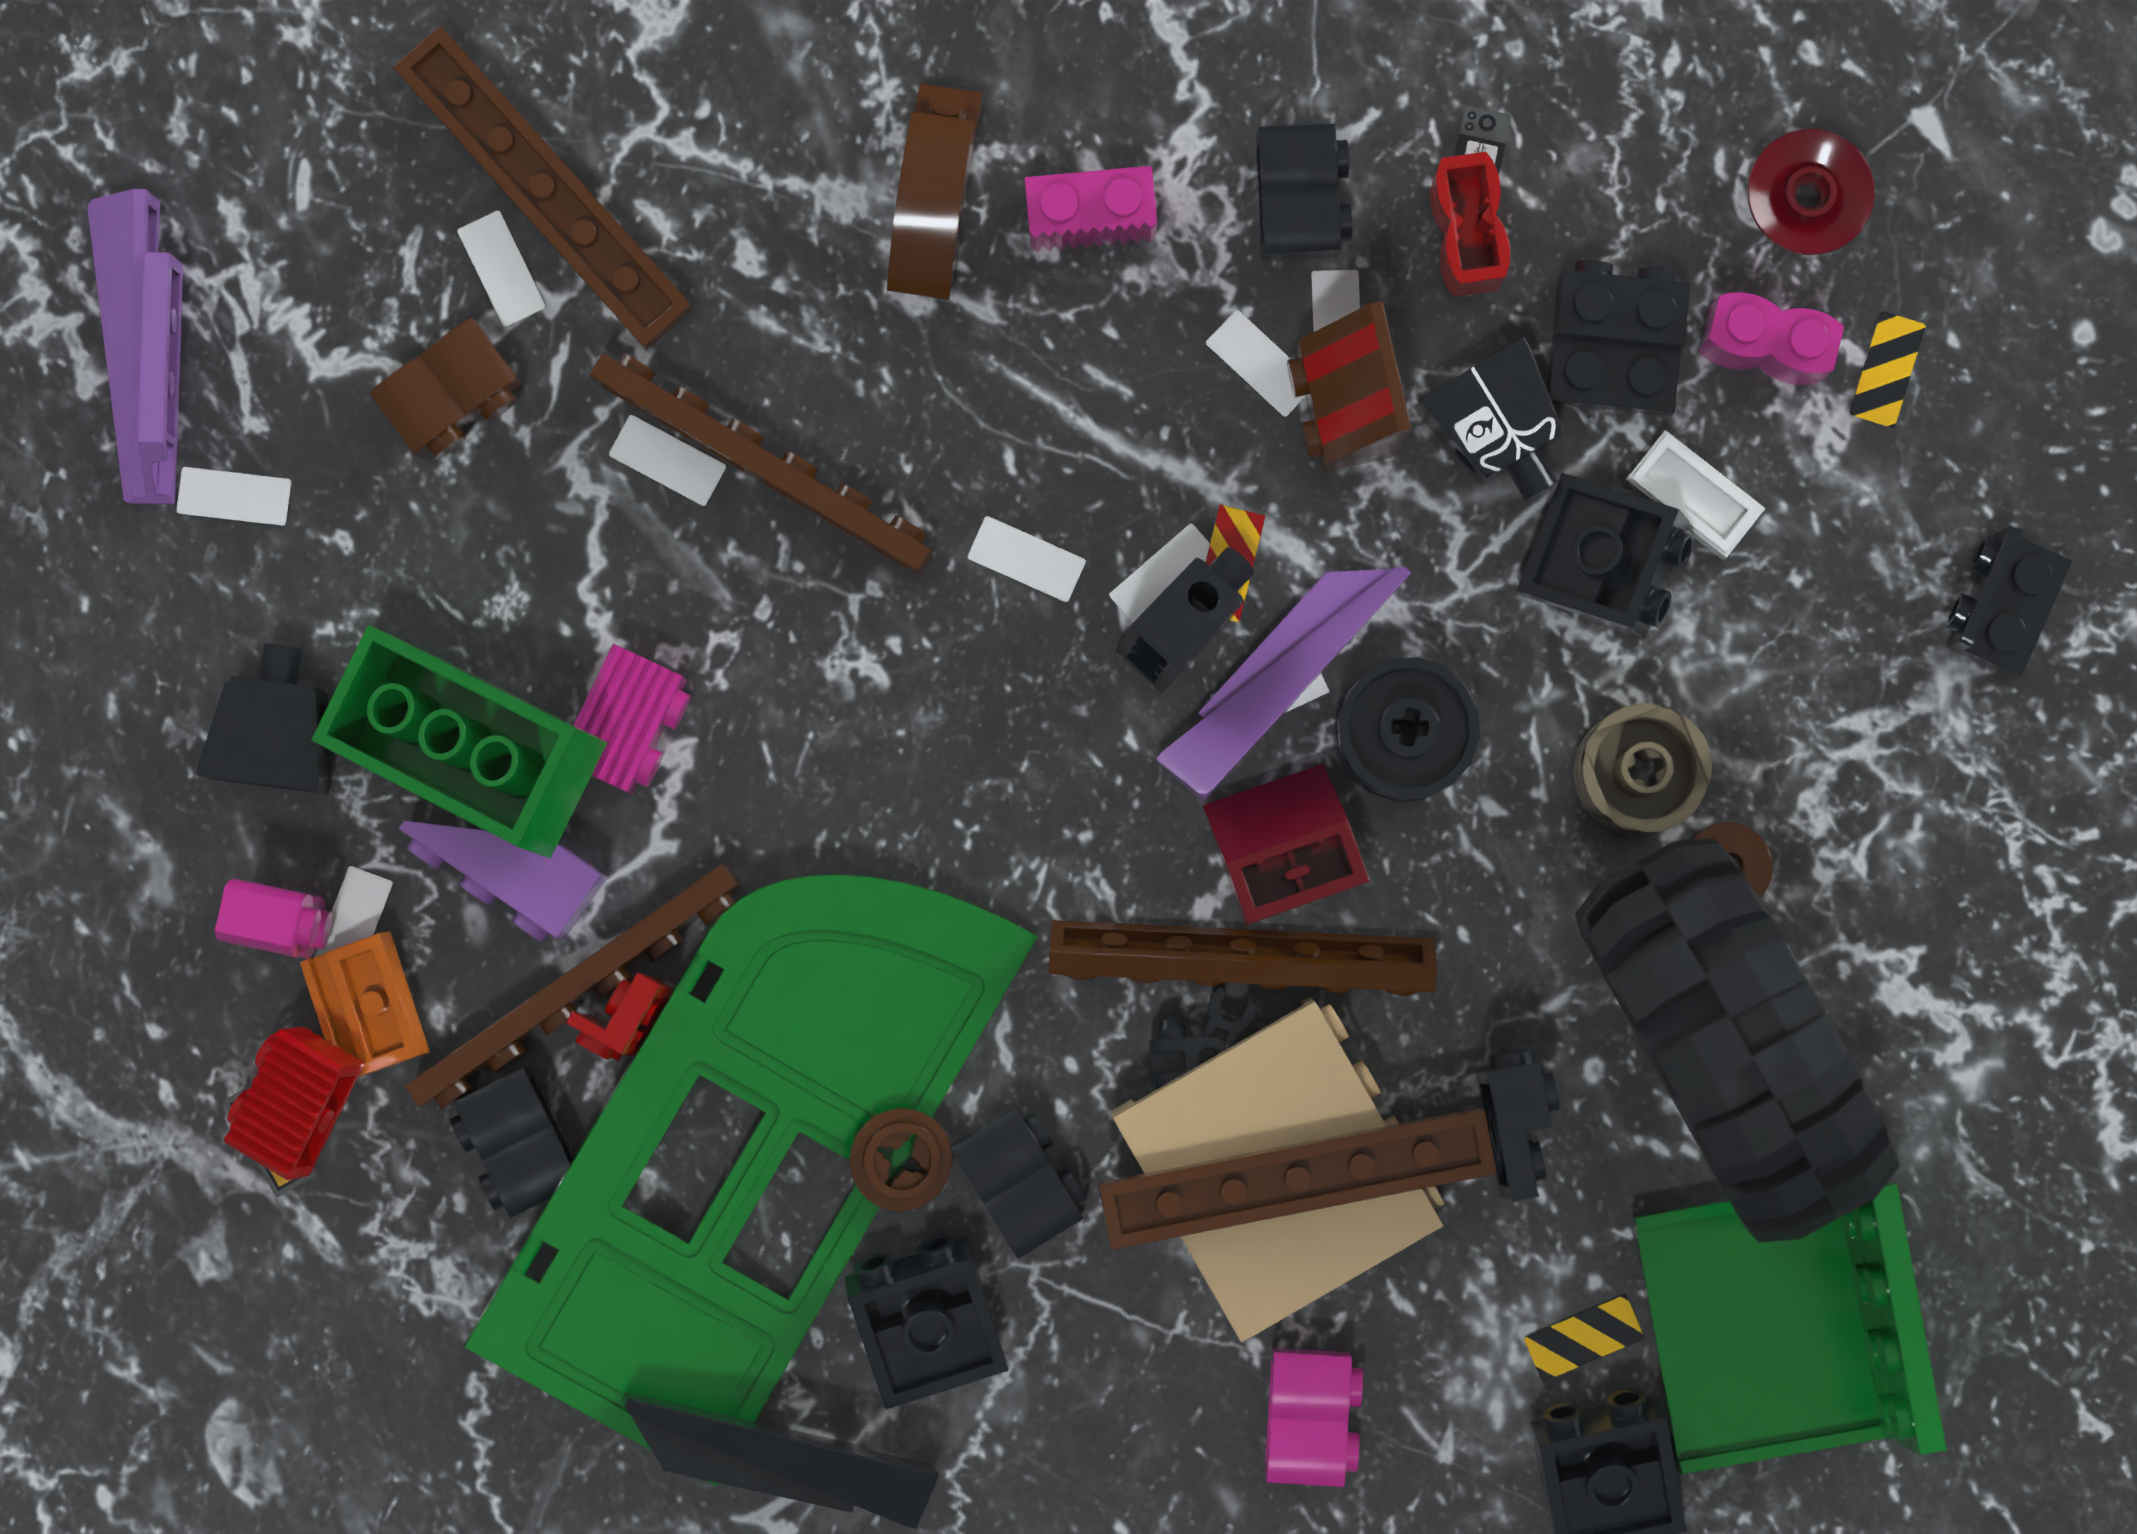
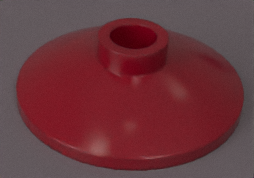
[1747,129,1875,255]

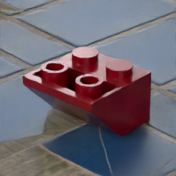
[1202,764,1370,926]

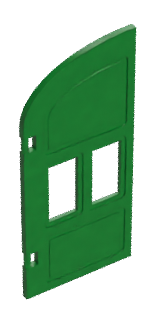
[464,874,1038,1487]

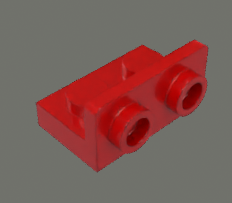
[566,973,674,1061]

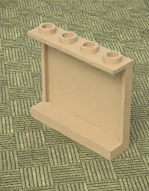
[1110,997,1445,1343]

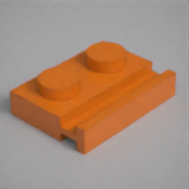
[300,931,430,1078]

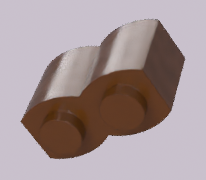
[369,318,523,459]

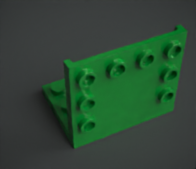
[1632,1182,1947,1474]

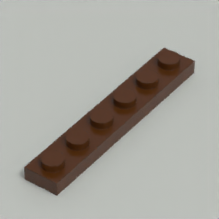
[393,26,693,351]
[589,353,933,577]
[404,863,742,1110]
[1049,920,1437,996]
[1098,1107,1497,1250]

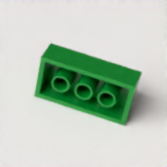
[311,625,608,859]

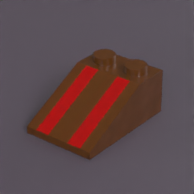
[1287,301,1412,473]

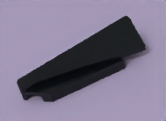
[622,1392,939,1529]

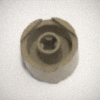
[1573,703,1712,836]

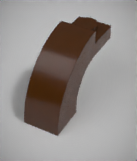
[887,83,982,300]

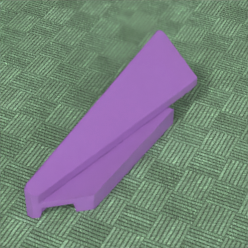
[87,189,183,505]
[1155,566,1411,802]

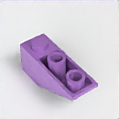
[399,821,608,942]

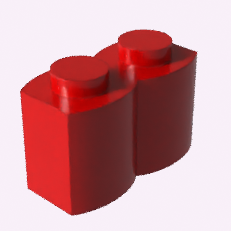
[1430,152,1510,297]

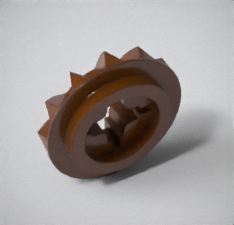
[848,1107,952,1211]

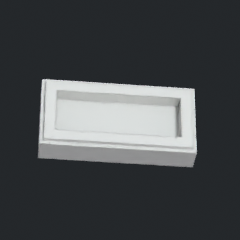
[1624,430,1765,560]

